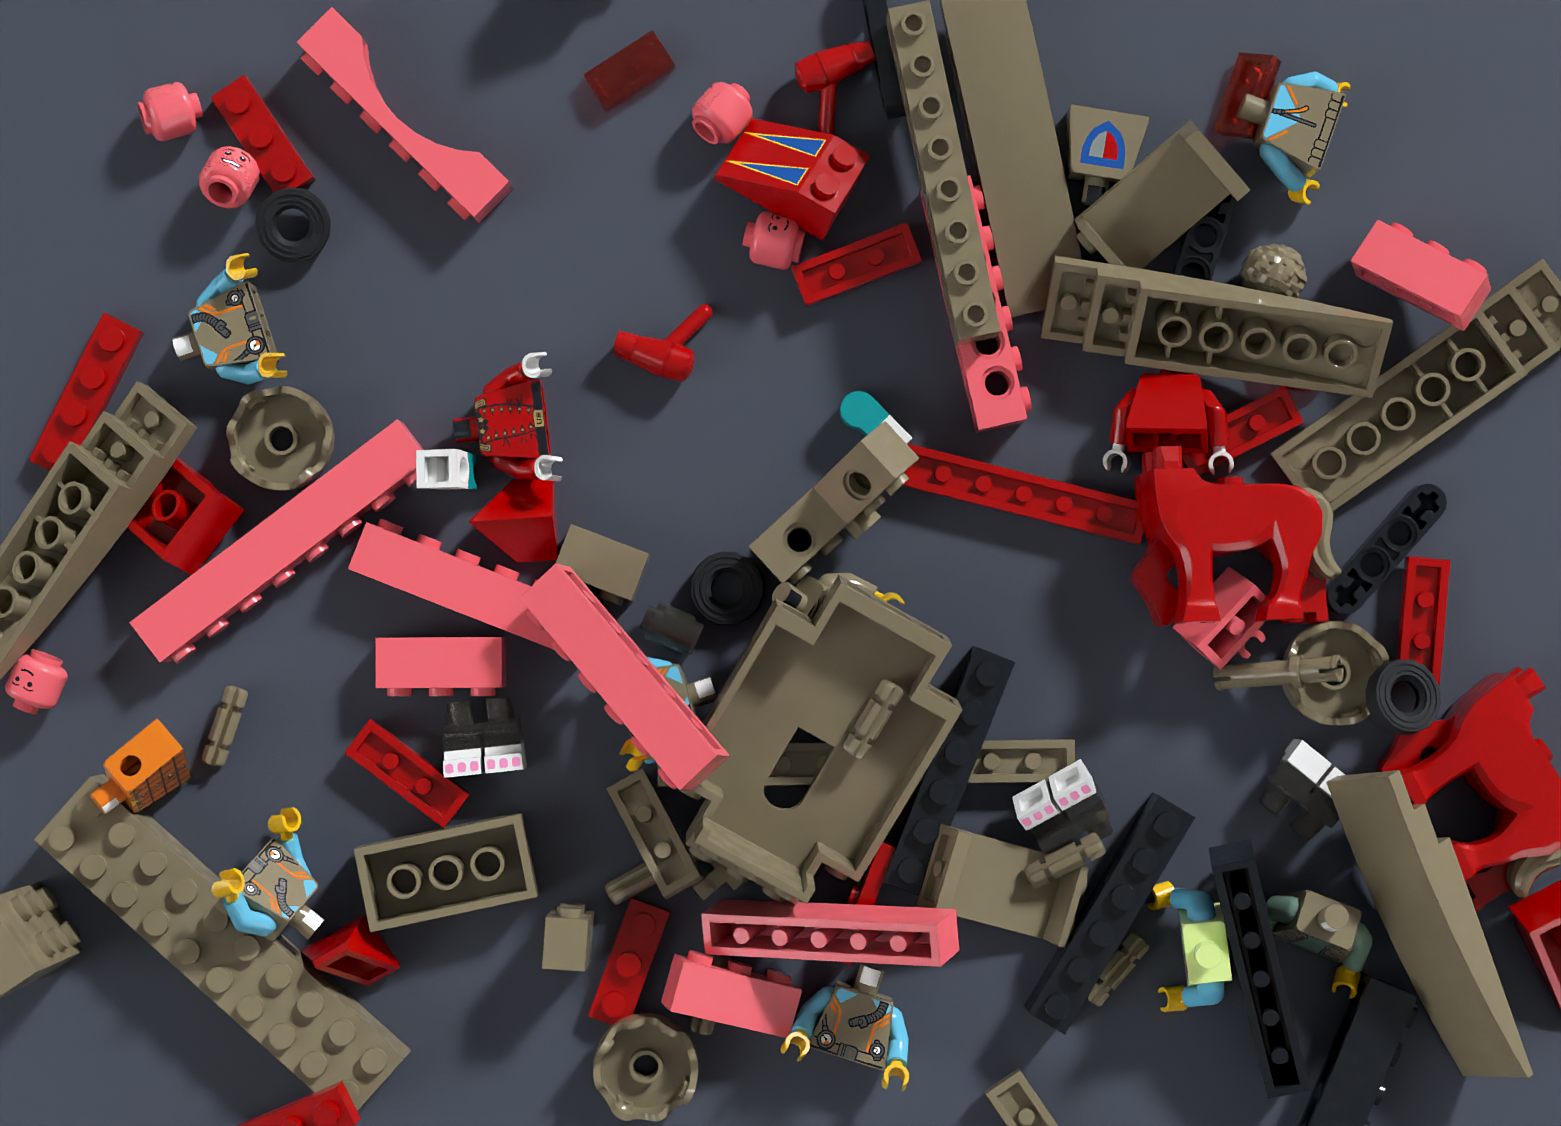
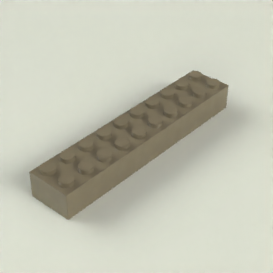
[34,774,411,1111]

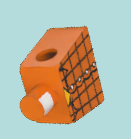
[90,718,191,814]

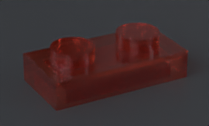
[583,30,676,112]
[1214,52,1281,139]

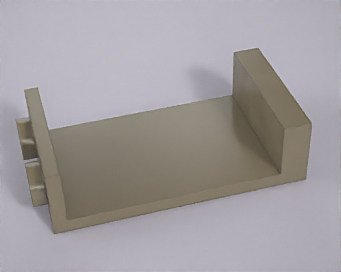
[1075,119,1250,269]
[917,824,1089,948]

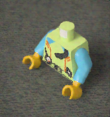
[1147,881,1232,1012]

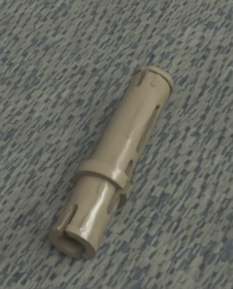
[1213,655,1344,691]

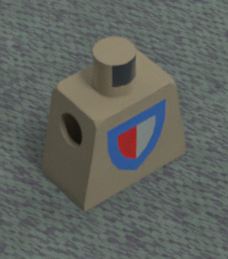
[1066,104,1149,206]

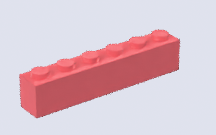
[348,518,554,650]
[520,563,730,790]
[701,899,959,967]

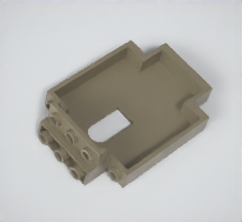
[680,575,962,905]

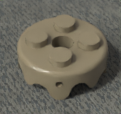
[226,386,335,491]
[1282,621,1389,725]
[593,1013,698,1122]

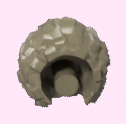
[1239,243,1307,298]

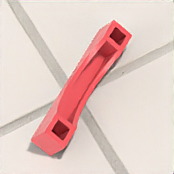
[297,7,513,223]

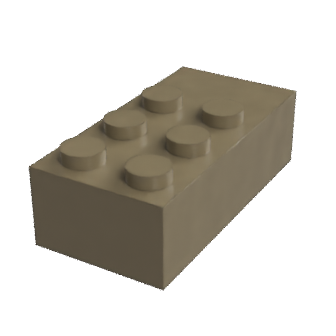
[354,811,539,932]
[0,882,83,998]

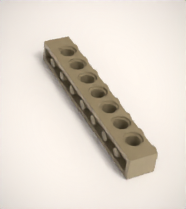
[886,0,1000,346]

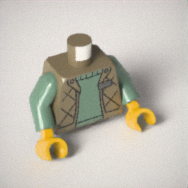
[1266,890,1373,998]

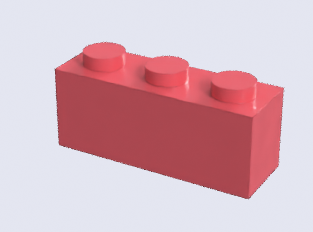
[1351,220,1491,331]
[376,637,506,696]
[661,950,802,1038]

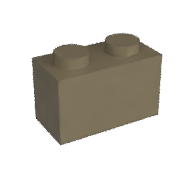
[556,524,651,606]
[542,902,594,972]

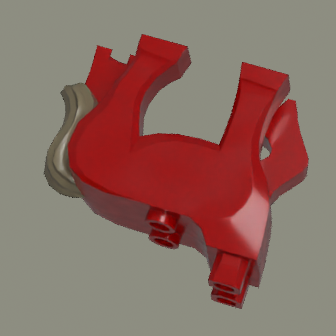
[1130,446,1342,627]
[1375,667,1561,912]

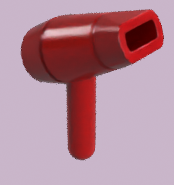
[794,41,876,135]
[613,304,713,382]

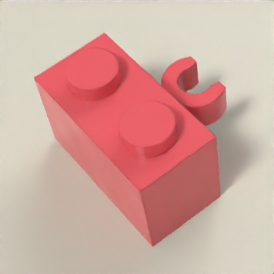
[1172,566,1266,670]

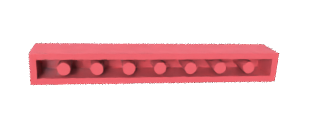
[129,419,424,664]

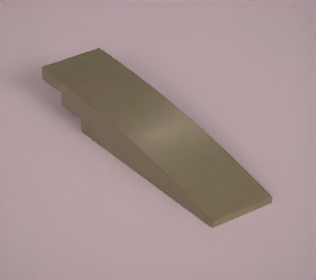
[939,0,1082,318]
[1040,256,1393,398]
[1270,258,1561,512]
[0,381,197,680]
[1326,770,1533,1078]

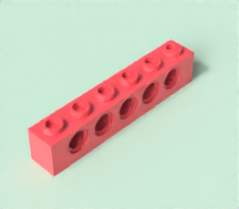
[919,175,1032,433]

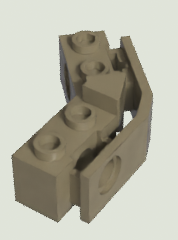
[749,421,919,585]

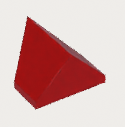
[469,479,559,563]
[300,915,400,986]

